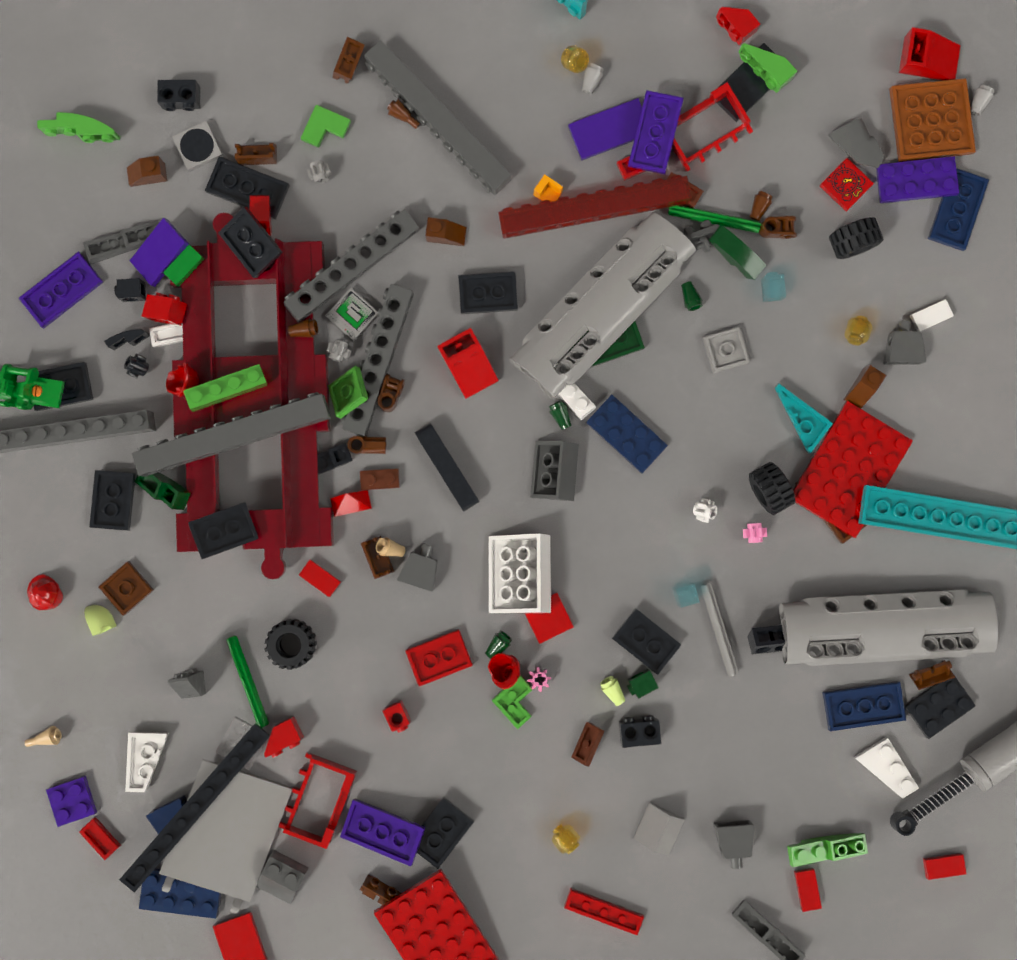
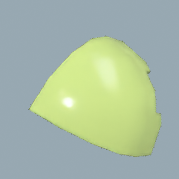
[84,605,117,636]

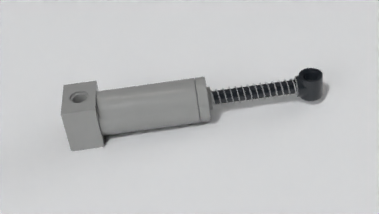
[890,721,1017,836]

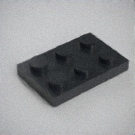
[218,207,283,278]
[458,272,518,314]
[34,362,94,411]
[89,470,136,531]
[188,502,259,560]
[612,608,681,675]
[904,677,976,739]
[417,797,474,869]

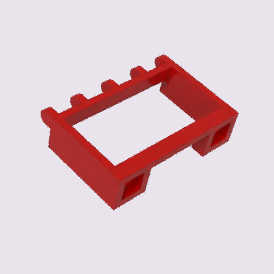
[672,82,753,172]
[278,752,357,849]

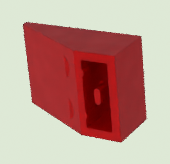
[899,27,961,81]
[437,328,499,399]

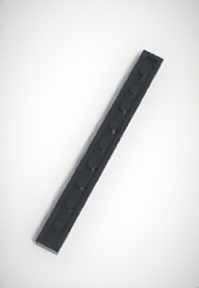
[119,722,270,893]

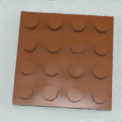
[889,78,976,162]

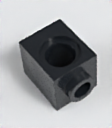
[114,278,146,302]

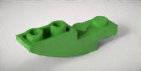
[37,112,120,143]
[787,833,868,867]

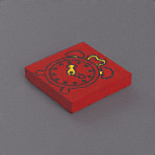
[819,158,874,212]

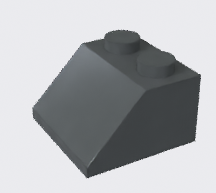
[256,850,309,904]

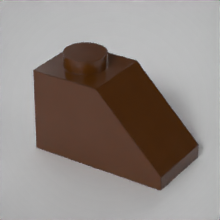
[127,156,167,187]
[425,217,467,246]
[843,365,887,409]

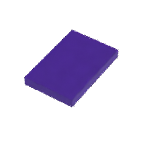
[130,218,189,287]

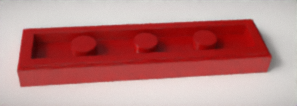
[564,888,644,936]

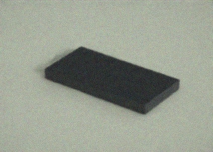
[717,43,775,122]
[205,156,290,220]

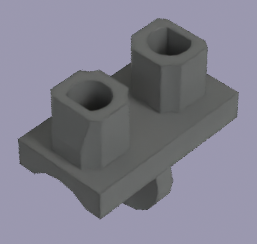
[684,220,718,253]

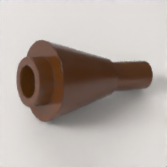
[387,99,420,129]

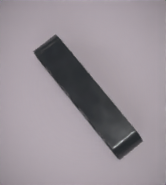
[414,423,480,512]

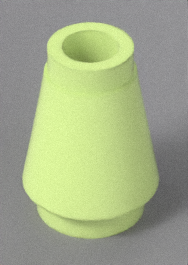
[600,676,626,706]

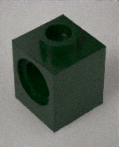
[627,668,659,699]

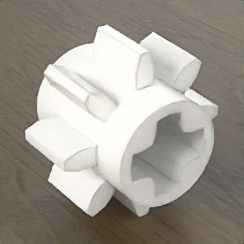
[693,498,717,523]

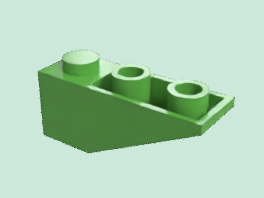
[738,43,797,93]

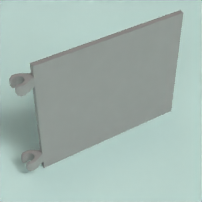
[159,759,292,914]

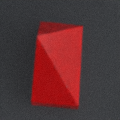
[330,490,372,517]

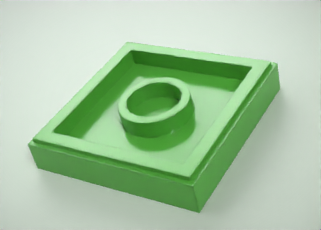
[328,366,368,419]

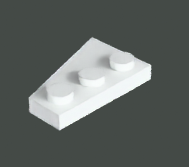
[125,731,169,792]
[854,737,919,798]

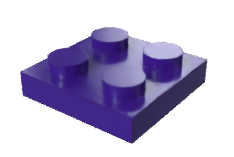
[46,776,97,827]

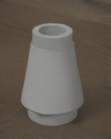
[582,63,603,94]
[970,85,994,116]

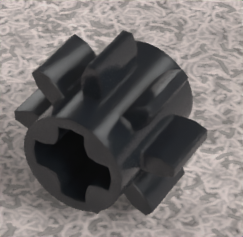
[124,354,149,379]

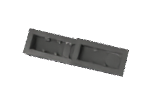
[83,221,159,265]
[732,900,806,960]

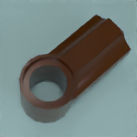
[348,436,386,454]

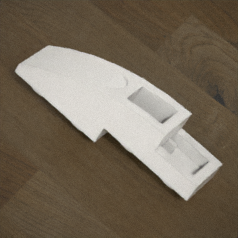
[553,363,596,420]

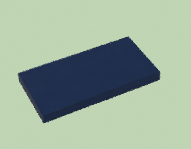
[928,168,989,251]
[822,681,906,731]

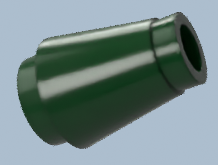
[681,281,703,311]
[549,400,572,430]
[485,631,512,659]

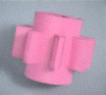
[743,523,767,543]
[526,667,551,692]

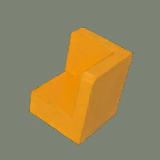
[533,174,563,207]

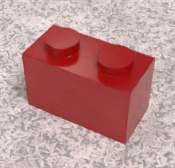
[142,293,187,326]

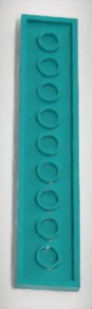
[858,485,1017,549]

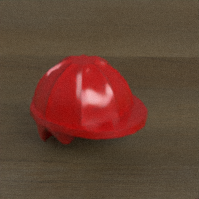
[166,363,199,397]
[27,574,63,610]
[488,653,520,690]

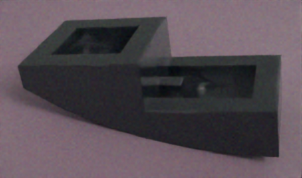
[104,329,150,350]
[318,443,353,475]

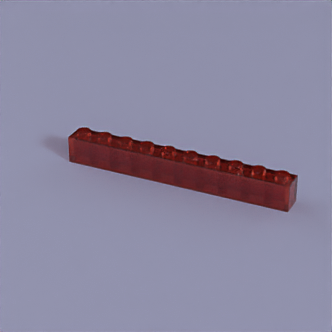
[498,175,691,239]

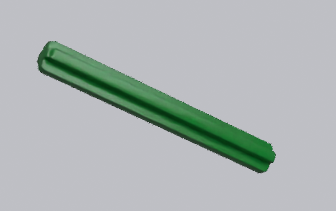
[668,204,761,233]
[226,636,269,728]

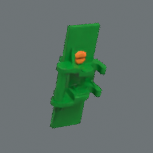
[0,364,65,410]

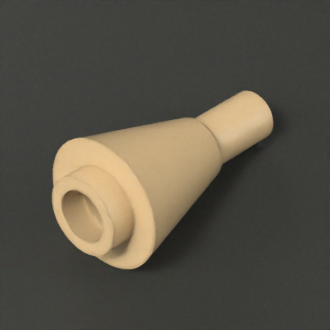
[25,726,62,747]

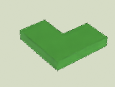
[301,105,351,148]
[492,674,532,730]

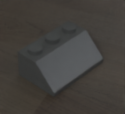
[530,441,579,501]

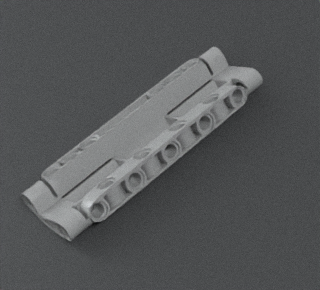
[509,212,696,399]
[779,590,998,666]

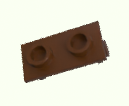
[909,660,955,690]
[359,874,401,905]

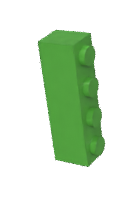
[183,364,267,412]

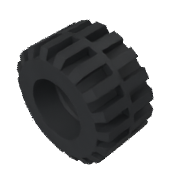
[829,217,884,259]
[749,462,795,515]
[264,619,317,670]

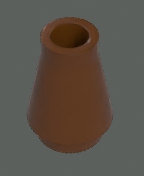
[749,191,773,221]
[288,318,319,338]

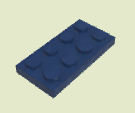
[586,394,668,474]
[139,869,221,919]

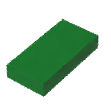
[163,245,204,287]

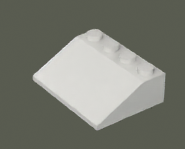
[489,533,551,613]

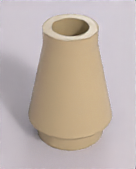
[376,537,406,557]

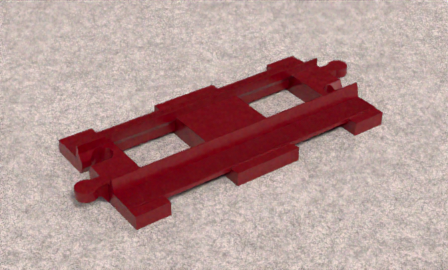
[170,212,334,580]

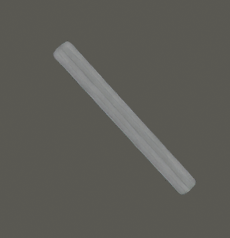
[700,583,739,676]

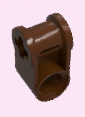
[759,216,797,239]
[378,374,405,412]

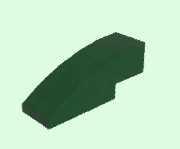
[709,225,766,280]
[135,472,191,510]

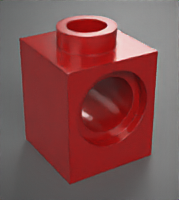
[382,700,411,733]

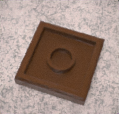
[98,561,154,616]

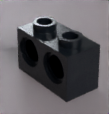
[157,80,200,111]
[747,625,785,655]
[618,715,661,748]

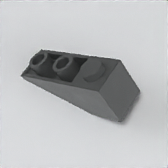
[168,668,206,699]

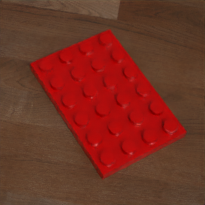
[793,401,913,538]
[374,869,499,960]

